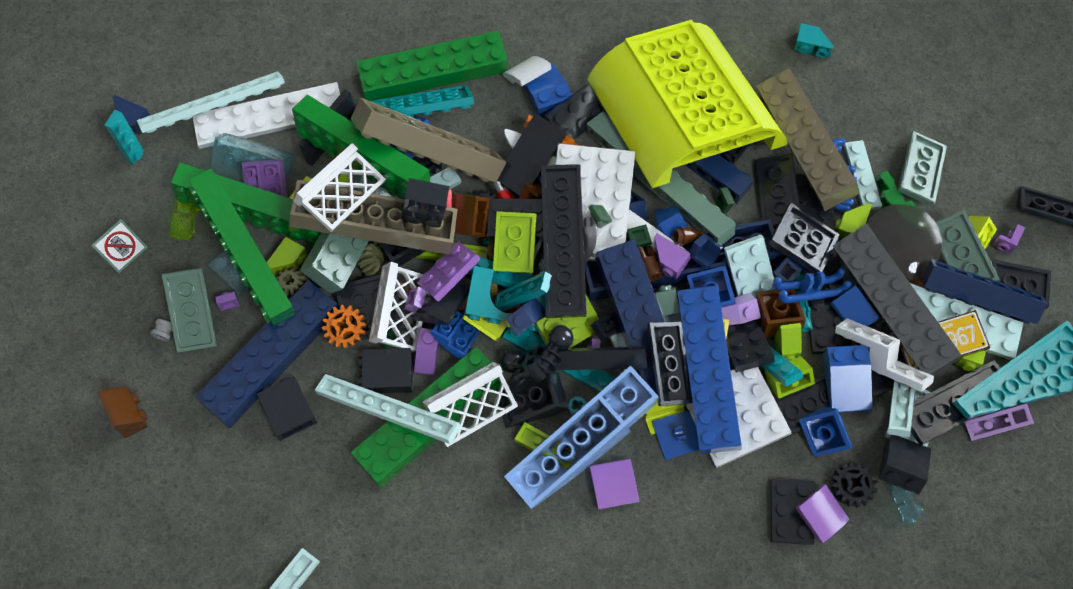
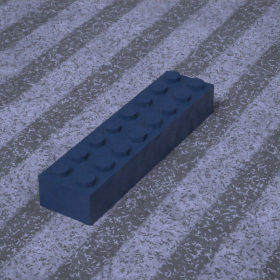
[594,239,665,404]
[195,280,340,429]

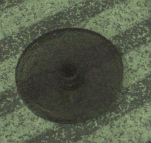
[867,204,942,281]

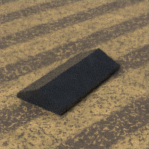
[1016,186,1073,225]
[412,274,471,326]
[647,322,693,406]

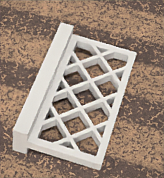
[294,143,386,232]
[369,262,427,353]
[422,362,518,447]

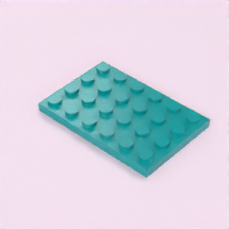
[371,85,474,117]

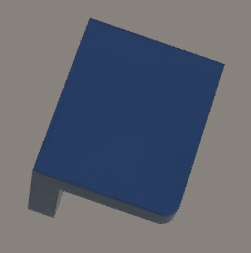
[689,233,723,269]

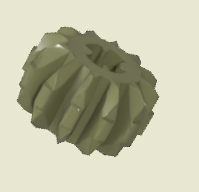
[357,243,388,277]
[275,266,307,299]

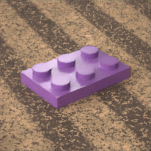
[417,241,480,302]

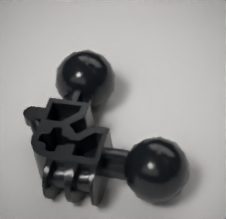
[500,325,574,382]

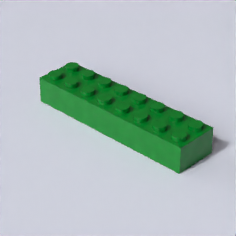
[356,31,508,101]
[292,94,430,199]
[171,163,321,246]
[189,168,295,326]
[351,347,501,488]

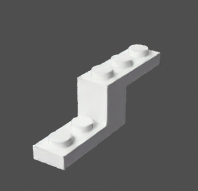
[835,318,934,392]

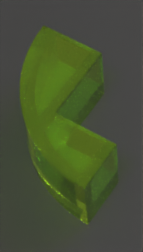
[170,201,201,241]

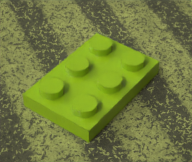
[493,212,537,274]
[534,295,599,349]

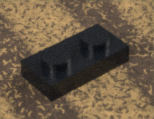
[590,312,621,342]

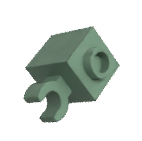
[656,285,680,316]

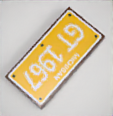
[899,310,991,369]

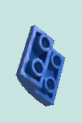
[431,311,480,359]

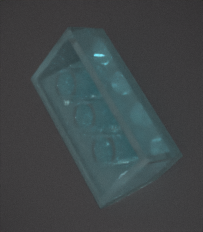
[211,133,294,183]

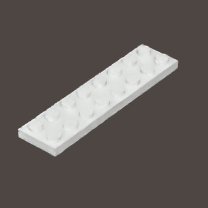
[193,82,340,149]

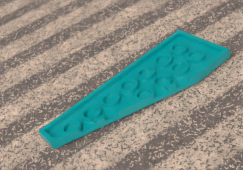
[954,321,1073,419]

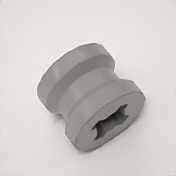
[150,319,173,342]

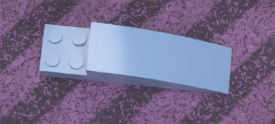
[504,366,659,509]

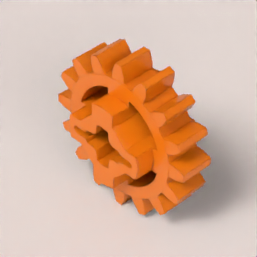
[322,305,367,349]

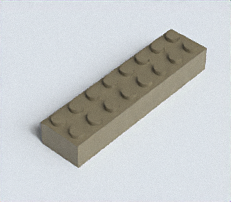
[756,68,860,211]
[351,97,506,182]
[289,180,458,255]

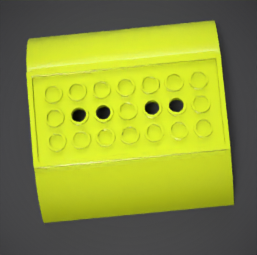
[587,20,788,188]

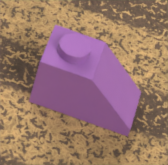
[654,233,690,279]
[414,328,441,376]

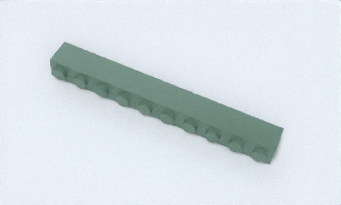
[587,111,735,246]

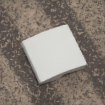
[502,56,551,86]

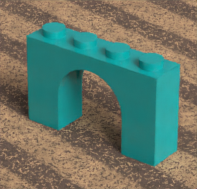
[464,266,546,332]

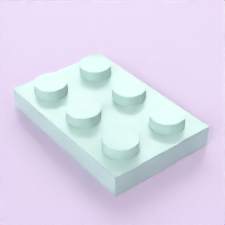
[724,235,775,297]

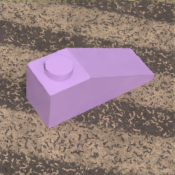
[721,293,761,325]
[965,404,1034,441]

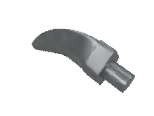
[583,217,598,263]

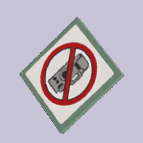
[91,219,148,273]

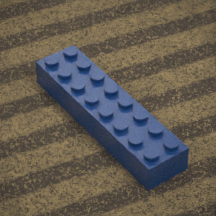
[677,285,742,455]

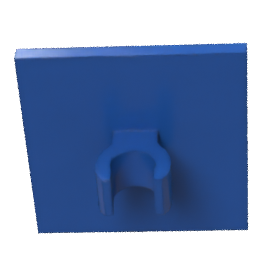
[652,410,699,461]

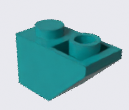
[794,23,833,58]

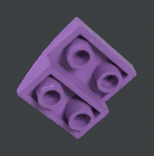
[242,160,288,197]
[590,459,639,509]
[795,484,849,543]

